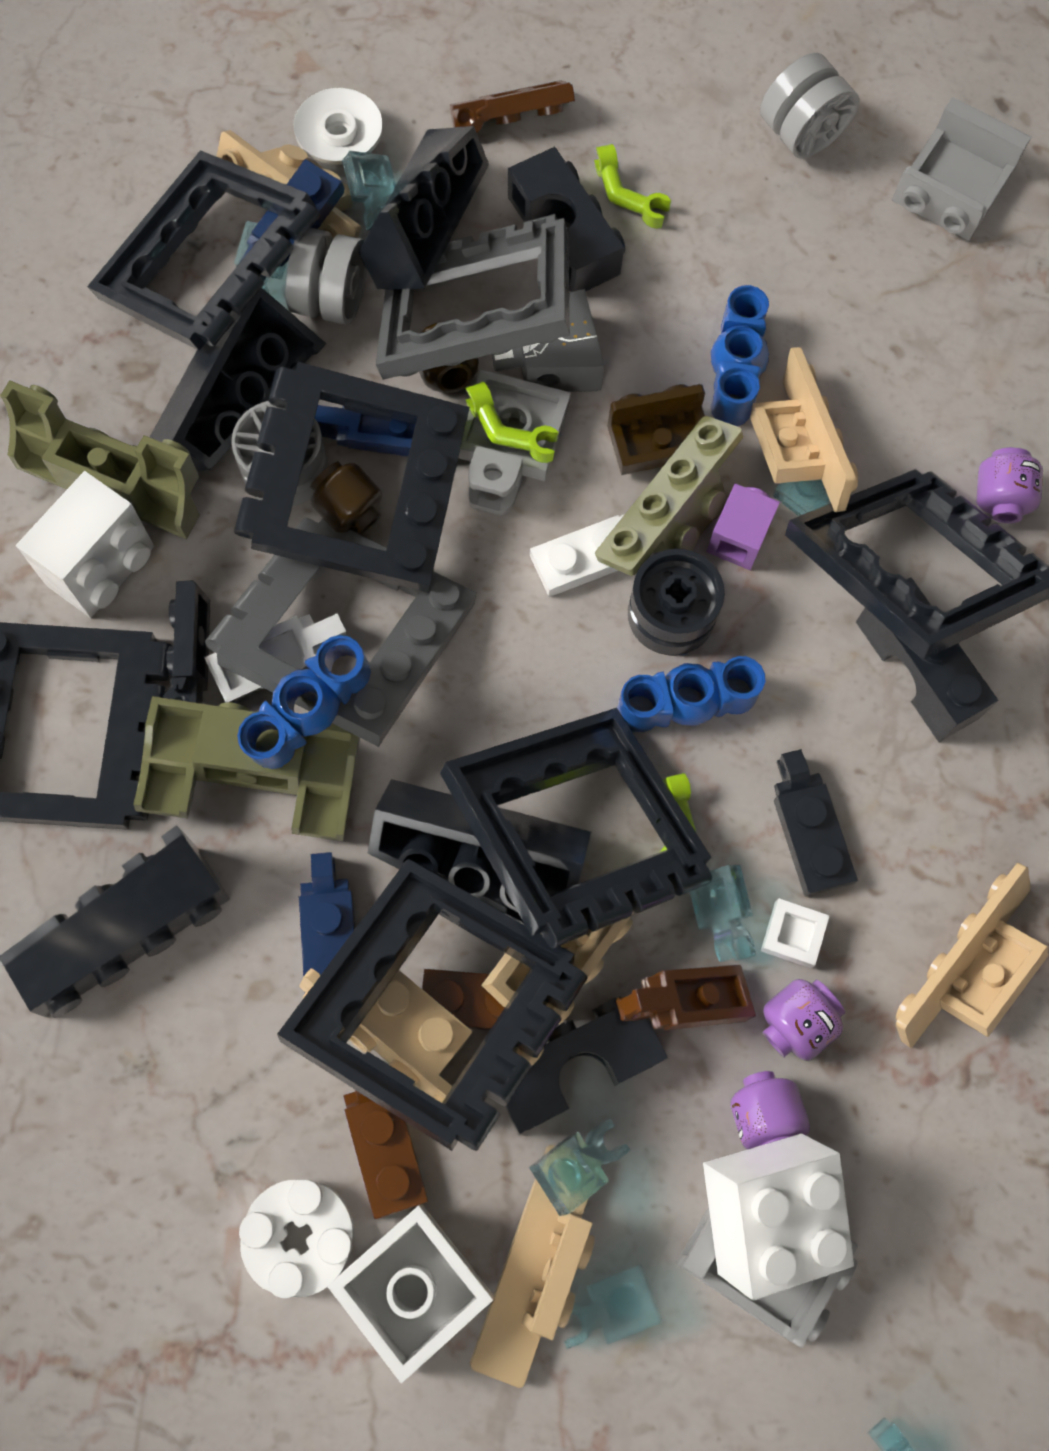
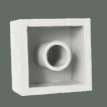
[16,471,155,618]
[703,1134,854,1301]
[327,1204,493,1384]

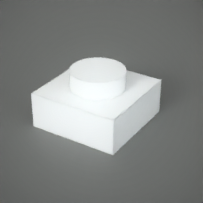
[761,898,829,968]

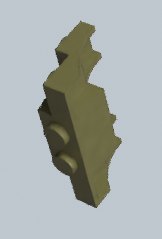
[0,380,200,539]
[133,696,360,841]

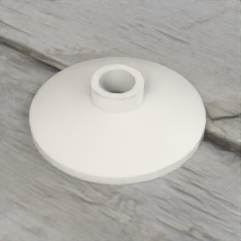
[294,88,383,165]

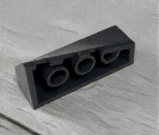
[359,126,489,289]
[150,288,327,472]
[367,779,591,925]
[0,825,230,1018]

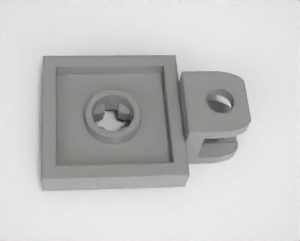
[459,369,571,516]

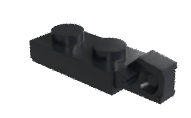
[163,580,211,704]
[774,749,858,897]

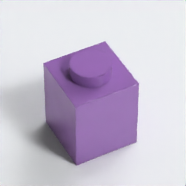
[706,483,780,570]

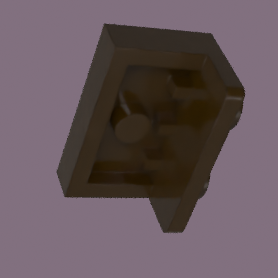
[607,384,705,475]

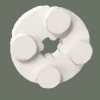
[239,1180,354,1298]

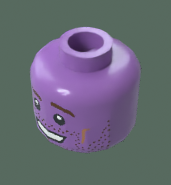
[976,447,1043,523]
[763,979,845,1061]
[730,1071,810,1150]

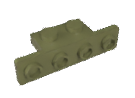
[595,416,744,576]

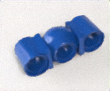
[710,285,769,426]
[237,635,371,769]
[617,656,766,733]

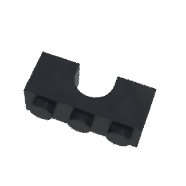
[508,146,626,292]
[856,577,999,742]
[505,996,668,1136]

